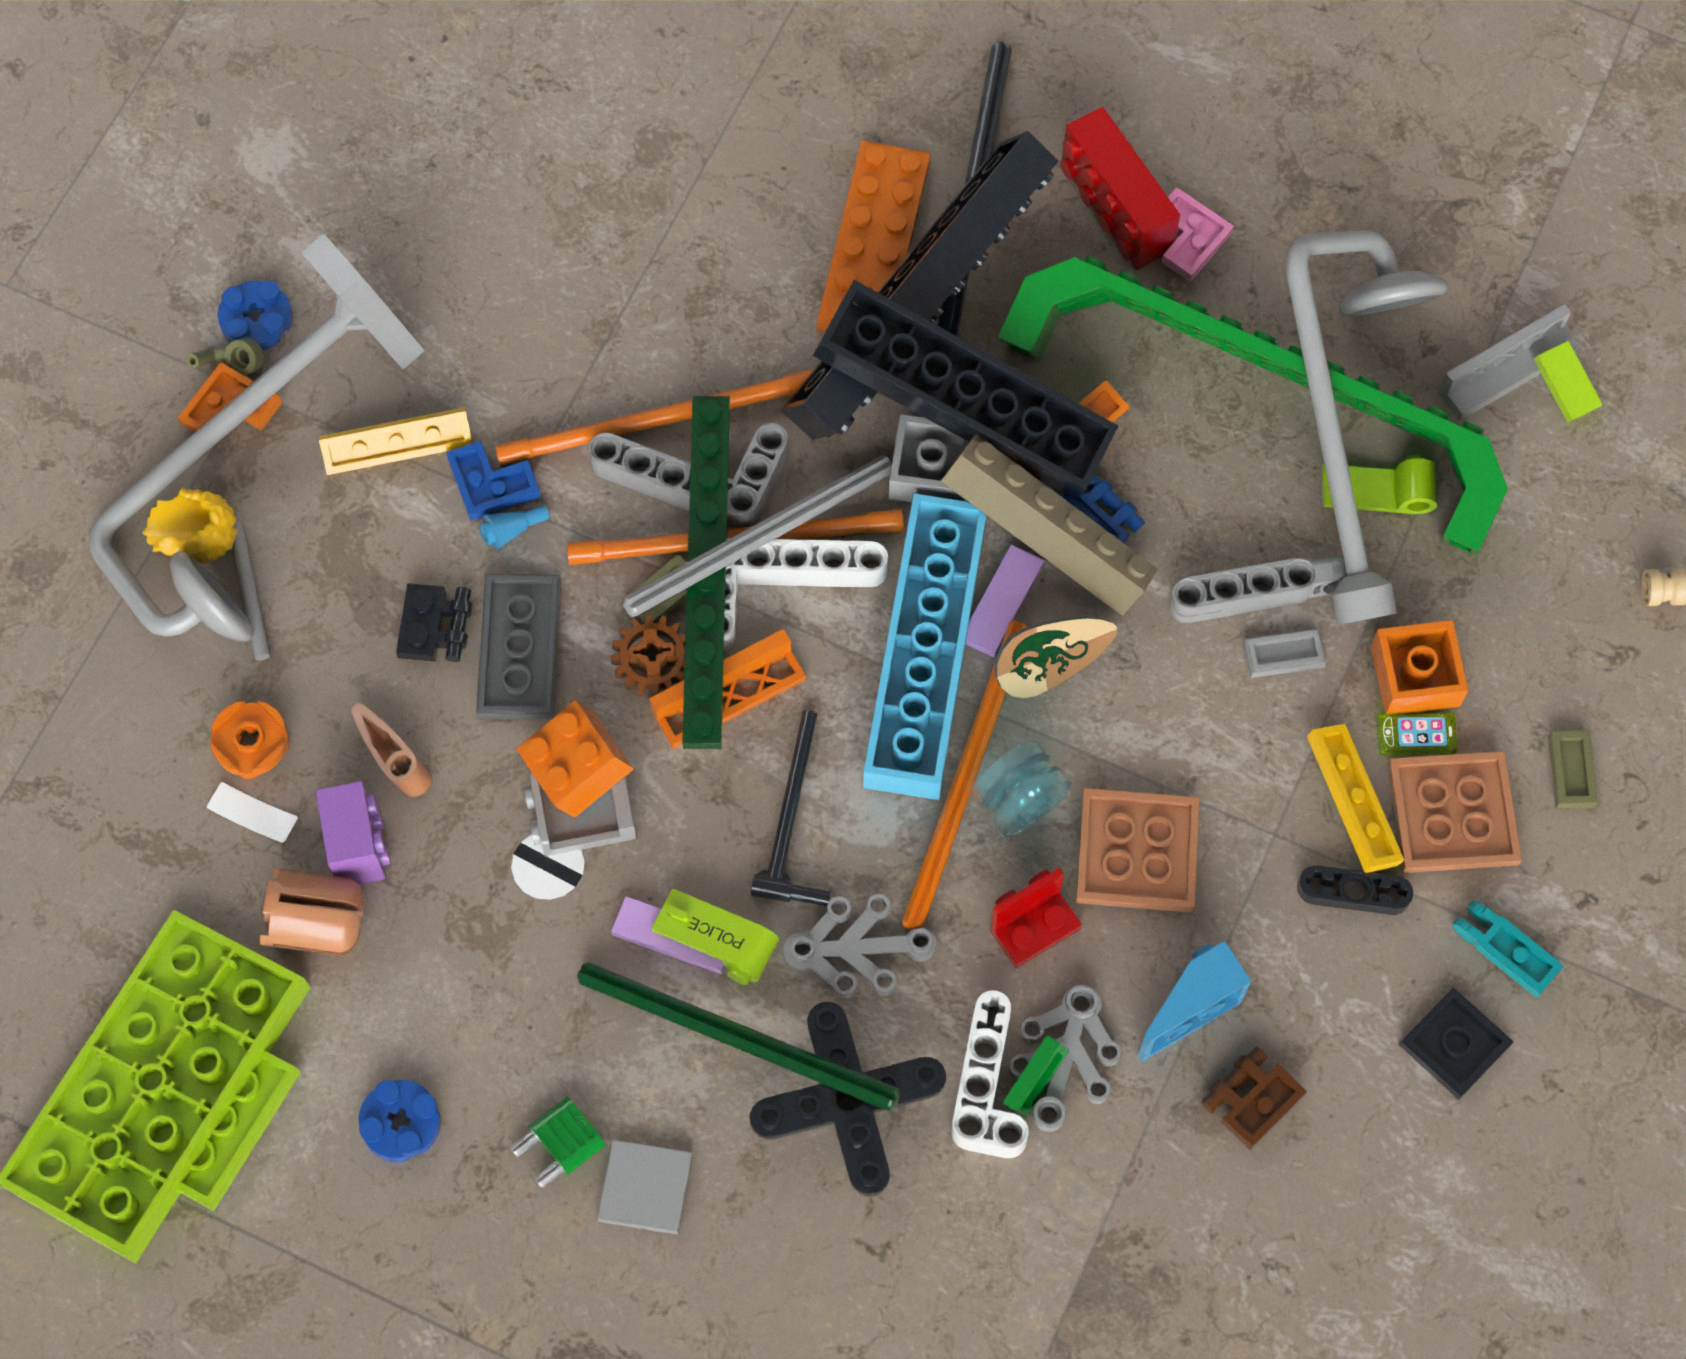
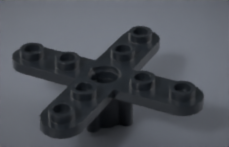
[750,1002,946,1197]

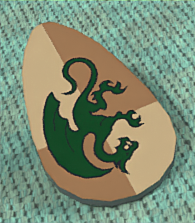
[995,616,1117,699]

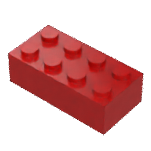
[1060,106,1180,270]

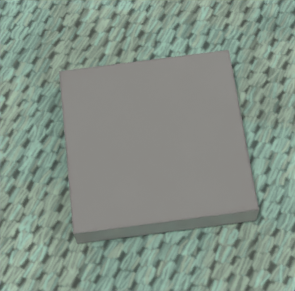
[597,1140,693,1235]

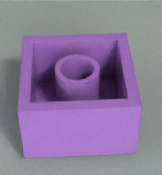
[315,781,390,884]

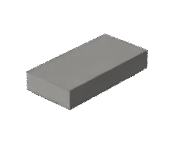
[1243,628,1327,678]

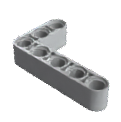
[588,422,789,528]

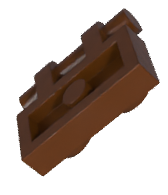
[1201,1047,1307,1150]

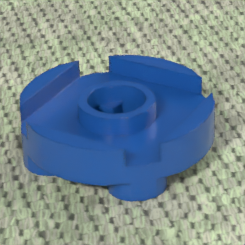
[218,281,293,350]
[358,1080,441,1162]

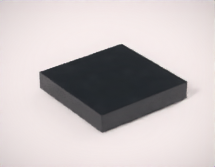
[1399,987,1513,1100]

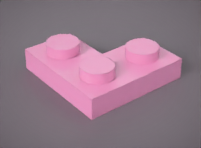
[1161,187,1234,282]

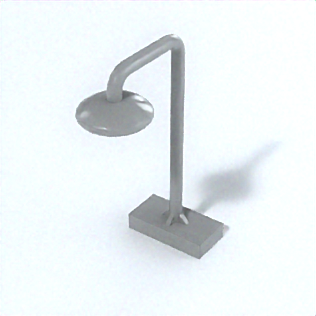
[89,233,425,642]

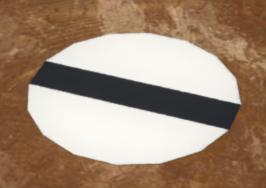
[511,834,585,900]

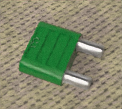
[510,1096,606,1188]

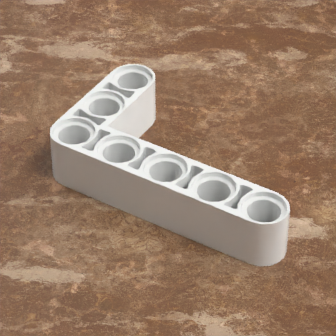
[724,538,888,652]

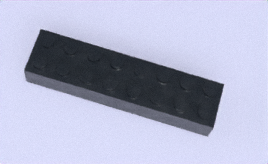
[812,280,1118,500]

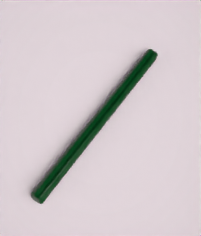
[577,962,900,1111]

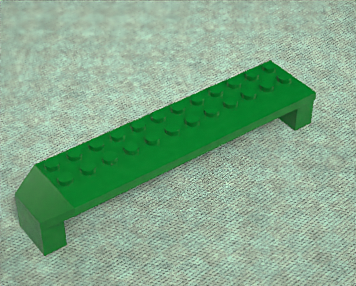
[998,256,1508,556]

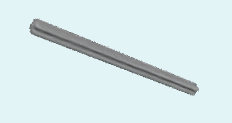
[622,455,892,617]

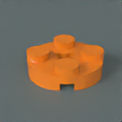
[210,701,290,780]

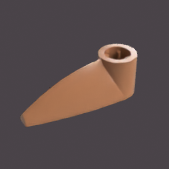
[350,702,432,797]

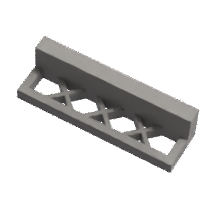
[1438,304,1580,421]

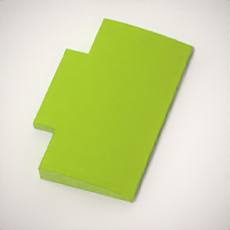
[0,910,311,1264]

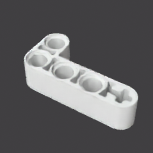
[951,990,1029,1158]

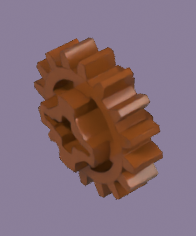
[611,614,686,697]

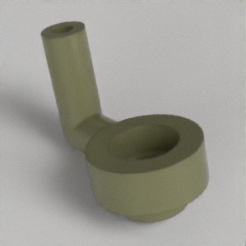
[186,337,264,376]

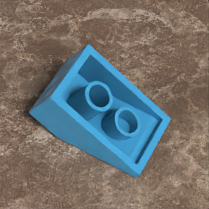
[1138,941,1251,1062]

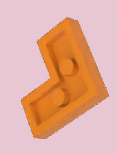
[177,362,283,433]

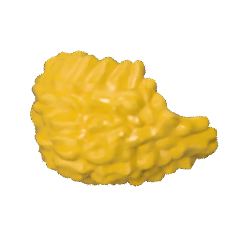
[142,488,238,564]

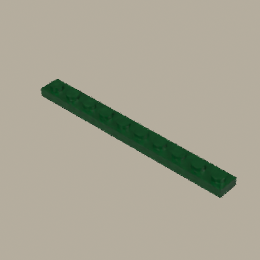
[682,396,730,749]

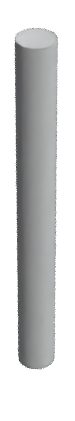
[232,520,270,661]

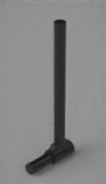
[751,710,831,907]

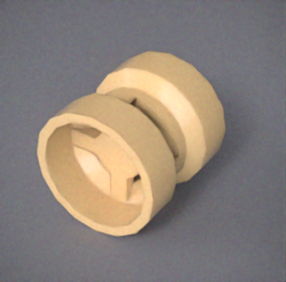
[1641,568,1686,606]

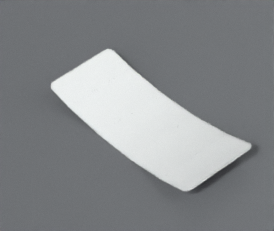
[207,782,298,843]

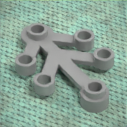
[783,894,936,999]
[1009,984,1121,1132]

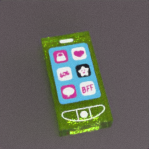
[1376,713,1458,755]

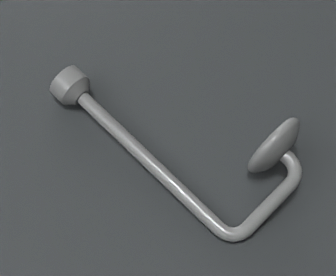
[1285,229,1448,625]

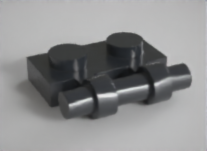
[396,583,473,662]

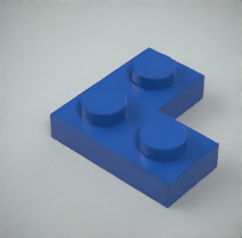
[446,440,541,521]

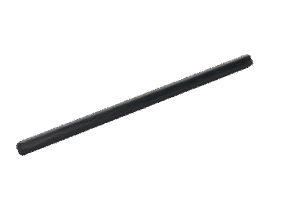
[938,41,1012,337]

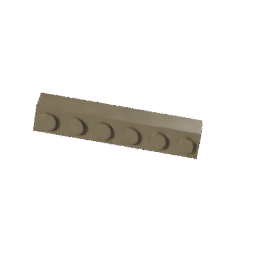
[941,434,1158,616]

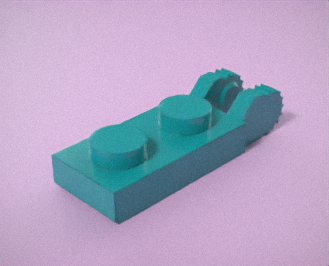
[1452,900,1564,998]

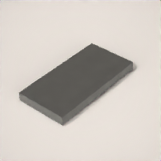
[476,574,561,720]

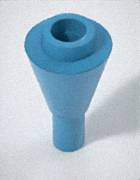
[480,505,549,550]

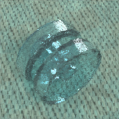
[970,740,1071,837]

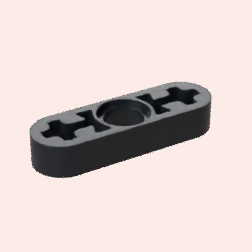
[1297,865,1413,915]

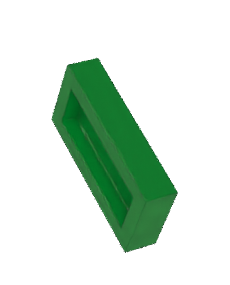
[1003,1035,1070,1118]

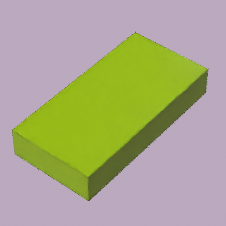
[1534,341,1603,423]

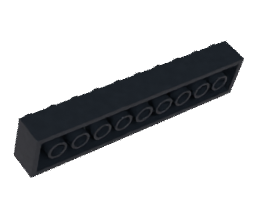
[780,131,1058,440]

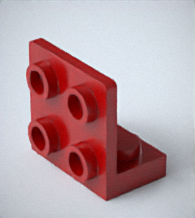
[990,867,1082,969]

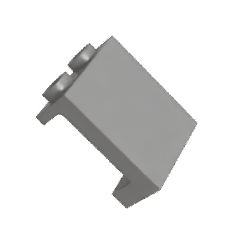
[524,773,636,856]

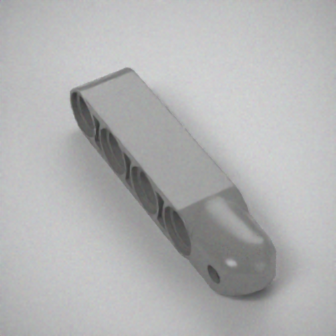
[1169,557,1347,623]

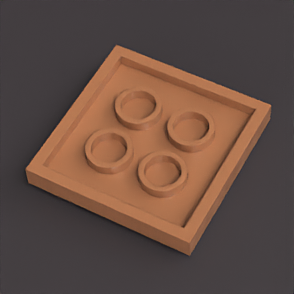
[1387,751,1522,873]
[1076,788,1200,913]

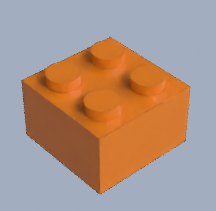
[1370,620,1469,716]
[516,700,634,818]

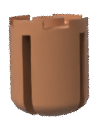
[260,867,365,956]

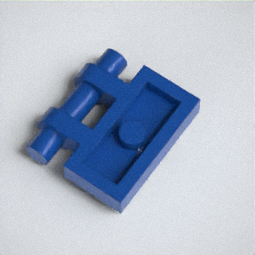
[1062,474,1145,543]

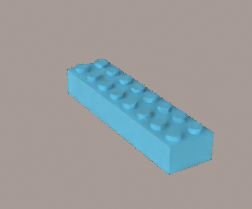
[863,494,987,800]

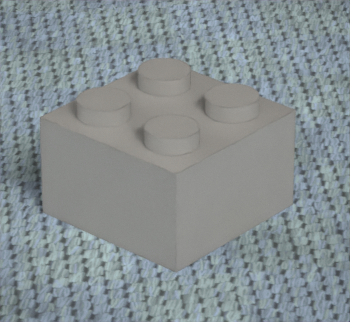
[889,414,969,503]

